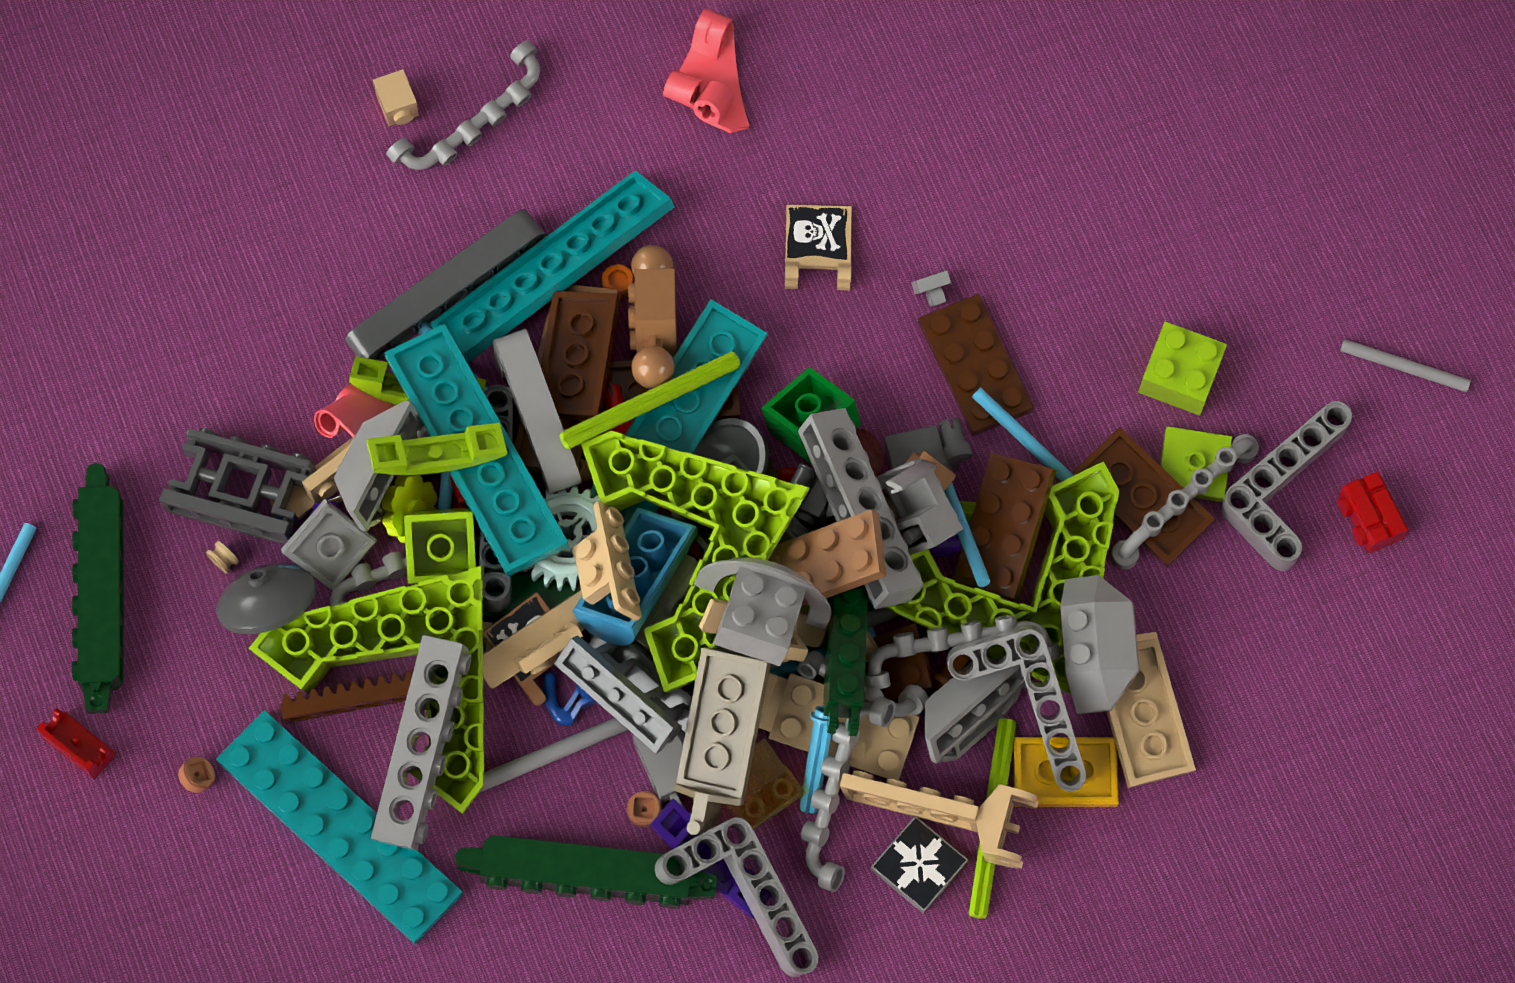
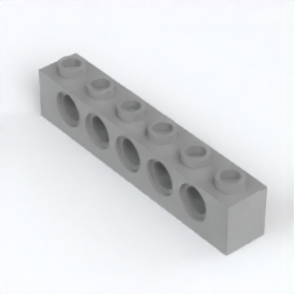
[798,408,923,609]
[371,635,471,851]

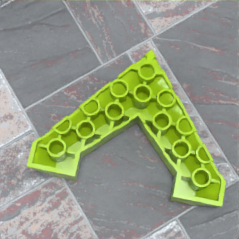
[581,431,810,693]
[884,461,1119,695]
[248,566,484,814]

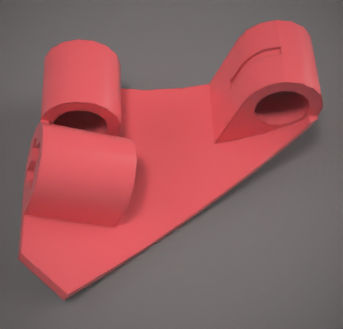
[663,8,749,133]
[314,384,394,438]

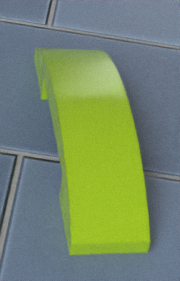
[349,356,487,405]
[366,422,507,475]

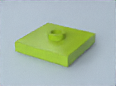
[1160,426,1232,502]

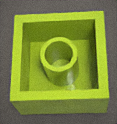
[1138,321,1227,416]
[403,508,476,584]

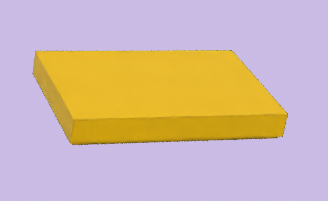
[1013,737,1119,807]

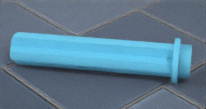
[800,706,838,814]

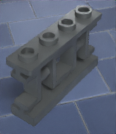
[159,428,317,545]
[554,635,693,753]

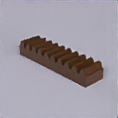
[280,670,412,724]

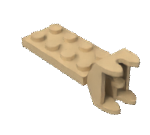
[759,673,920,781]
[840,771,1039,869]

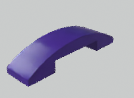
[650,798,772,918]

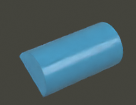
[573,507,698,646]

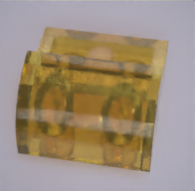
[725,738,806,830]

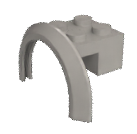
[826,458,963,555]
[694,558,831,666]

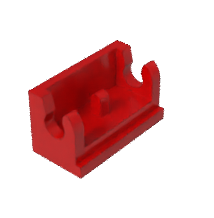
[36,708,116,780]

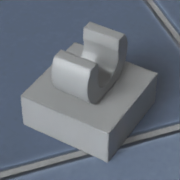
[911,271,951,307]

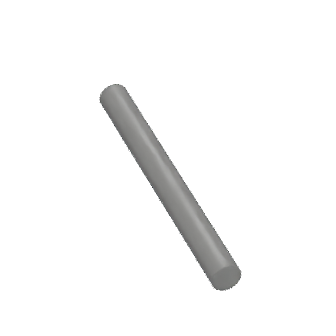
[1340,339,1471,392]

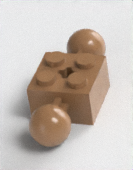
[628,245,677,389]

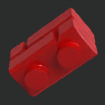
[1337,472,1409,553]

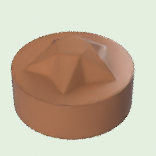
[178,756,215,793]
[627,791,662,828]

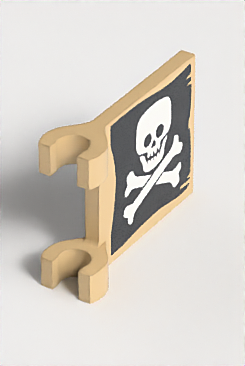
[785,205,852,291]

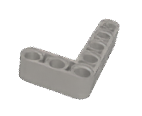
[492,329,582,494]
[1221,401,1352,571]
[947,624,1086,792]
[655,817,819,977]

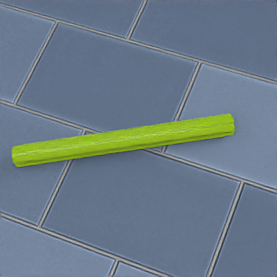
[559,351,741,449]
[969,718,1016,919]

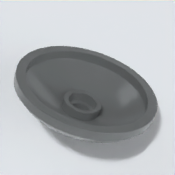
[694,418,769,475]
[216,563,316,634]

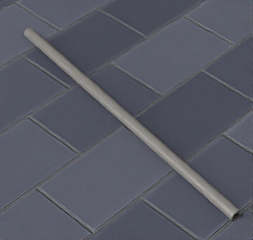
[480,607,901,792]

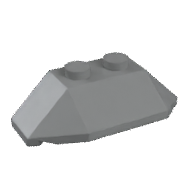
[334,400,422,531]
[1060,575,1140,714]
[925,656,1031,764]

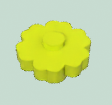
[382,475,438,543]

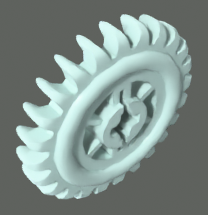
[523,486,600,591]

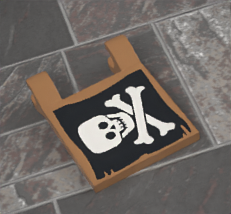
[483,592,560,706]

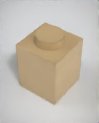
[373,69,419,126]

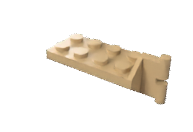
[1106,632,1196,788]

